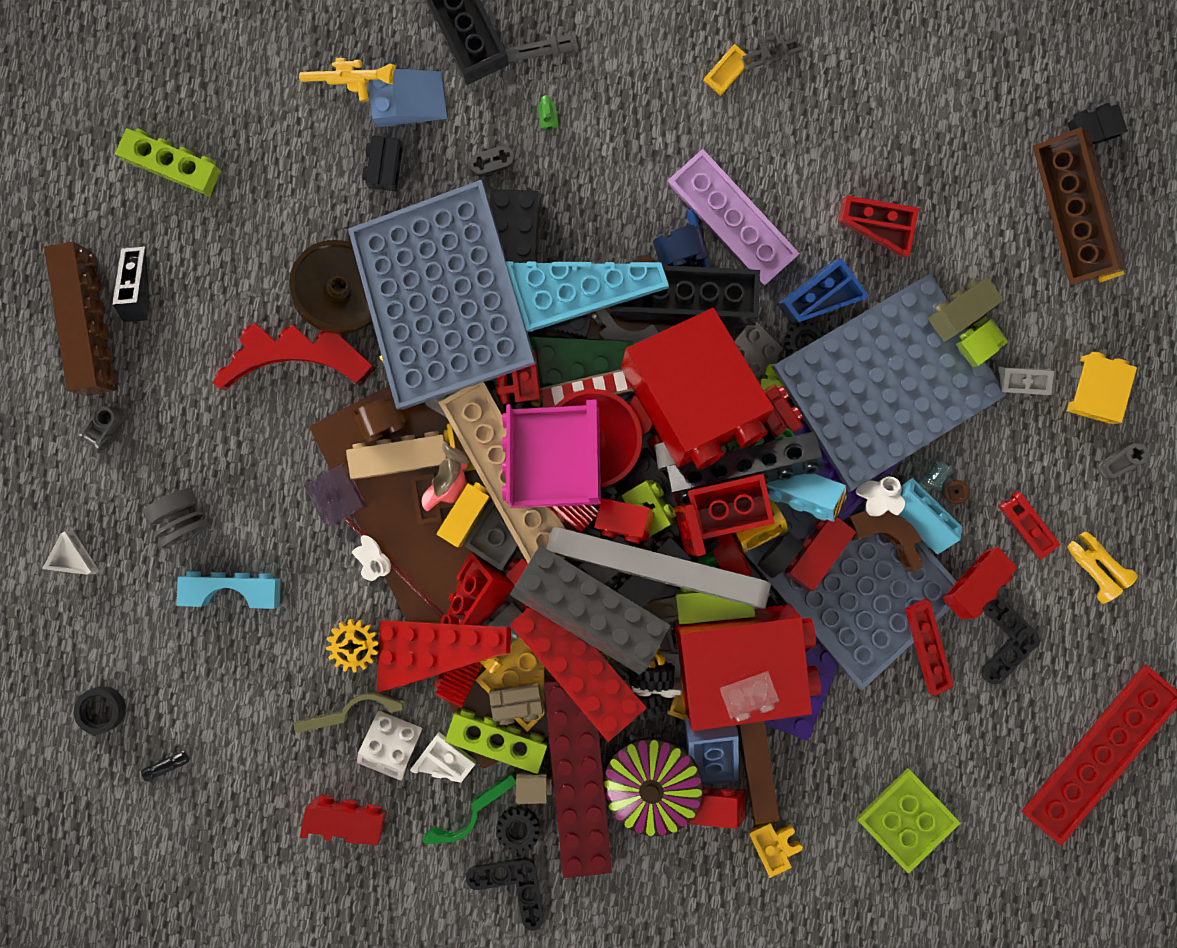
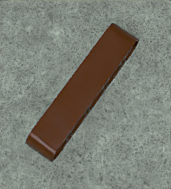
[738,721,779,825]

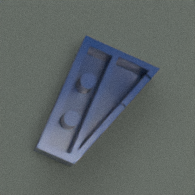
[777,258,869,323]

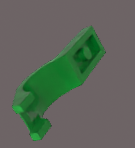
[422,771,517,844]

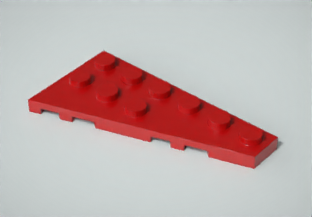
[377,620,512,693]

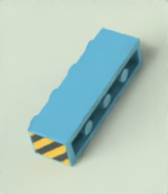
[742,463,847,522]

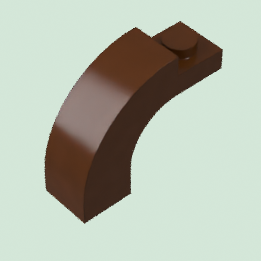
[844,511,923,572]

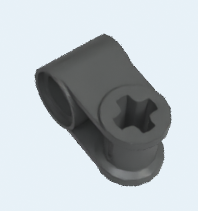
[78,406,123,453]

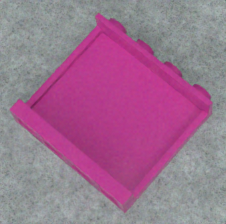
[502,400,601,508]

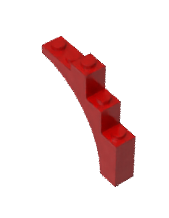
[212,323,376,391]

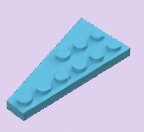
[506,261,669,333]

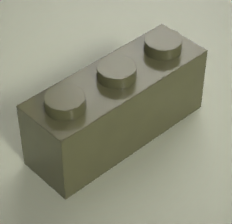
[927,277,1004,342]

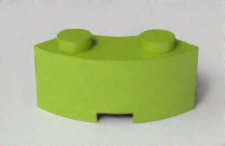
[956,316,1008,368]

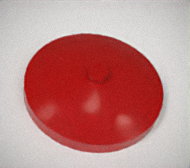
[555,389,643,487]

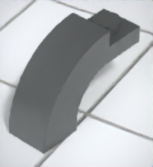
[592,308,659,344]

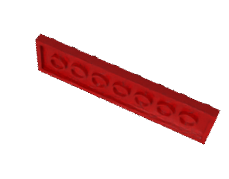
[1021,665,1177,846]

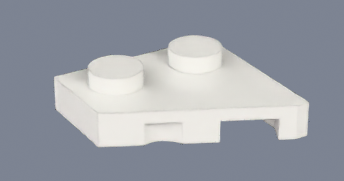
[410,732,477,783]

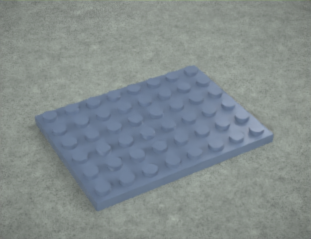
[348,180,536,410]
[771,274,1007,492]
[739,498,956,690]

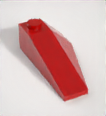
[440,552,514,625]

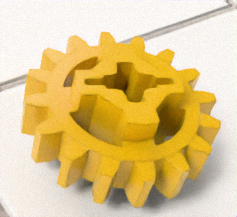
[326,619,380,672]

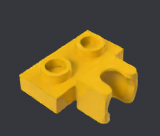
[748,823,803,878]

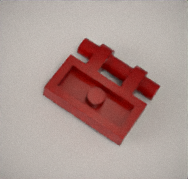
[496,350,541,404]

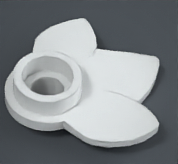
[856,477,905,516]
[352,535,391,581]

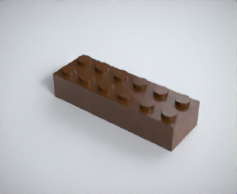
[1033,127,1127,285]
[44,241,117,396]

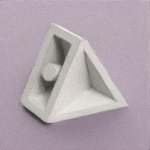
[42,531,99,575]

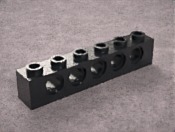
[667,431,824,504]

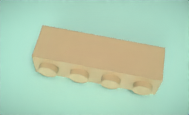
[346,431,447,480]

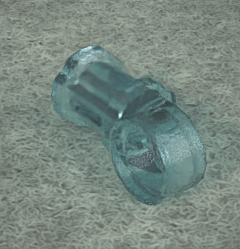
[916,460,954,493]

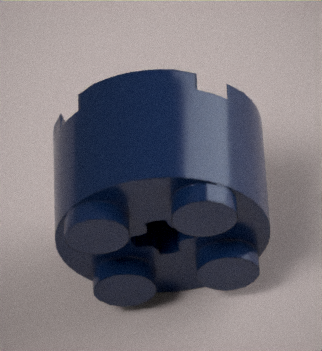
[653,225,708,267]

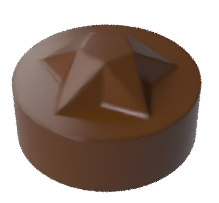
[944,480,970,504]

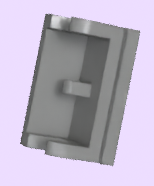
[997,366,1054,395]

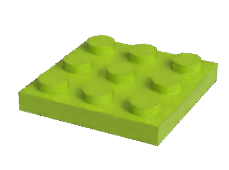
[856,768,961,874]

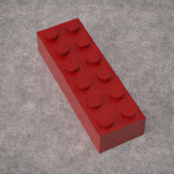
[509,607,647,742]

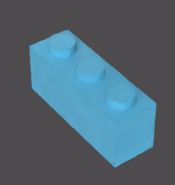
[899,478,962,555]

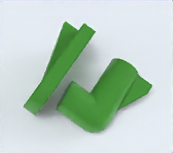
[538,95,559,130]

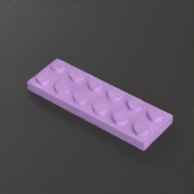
[667,149,800,287]

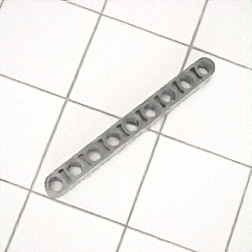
[546,527,771,609]

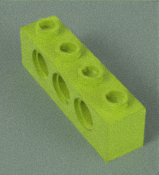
[115,128,221,197]
[445,709,548,774]

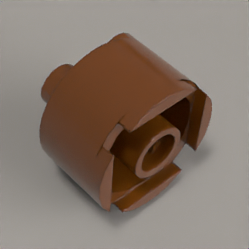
[351,395,408,442]

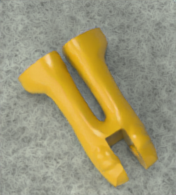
[1067,531,1138,604]

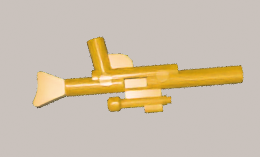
[299,58,396,102]

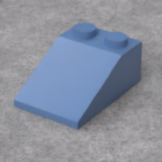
[368,69,447,127]
[685,718,739,785]

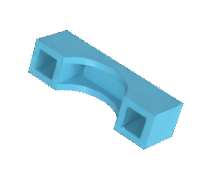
[177,571,281,609]

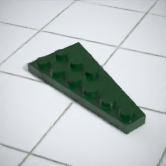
[492,335,634,403]

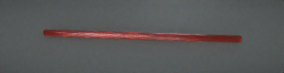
[344,516,443,617]

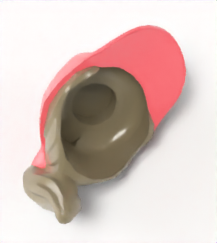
[422,442,469,511]

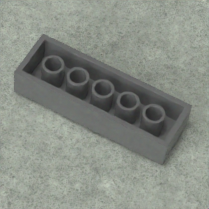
[510,545,671,675]

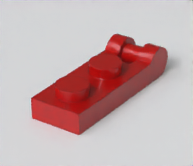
[998,491,1061,559]

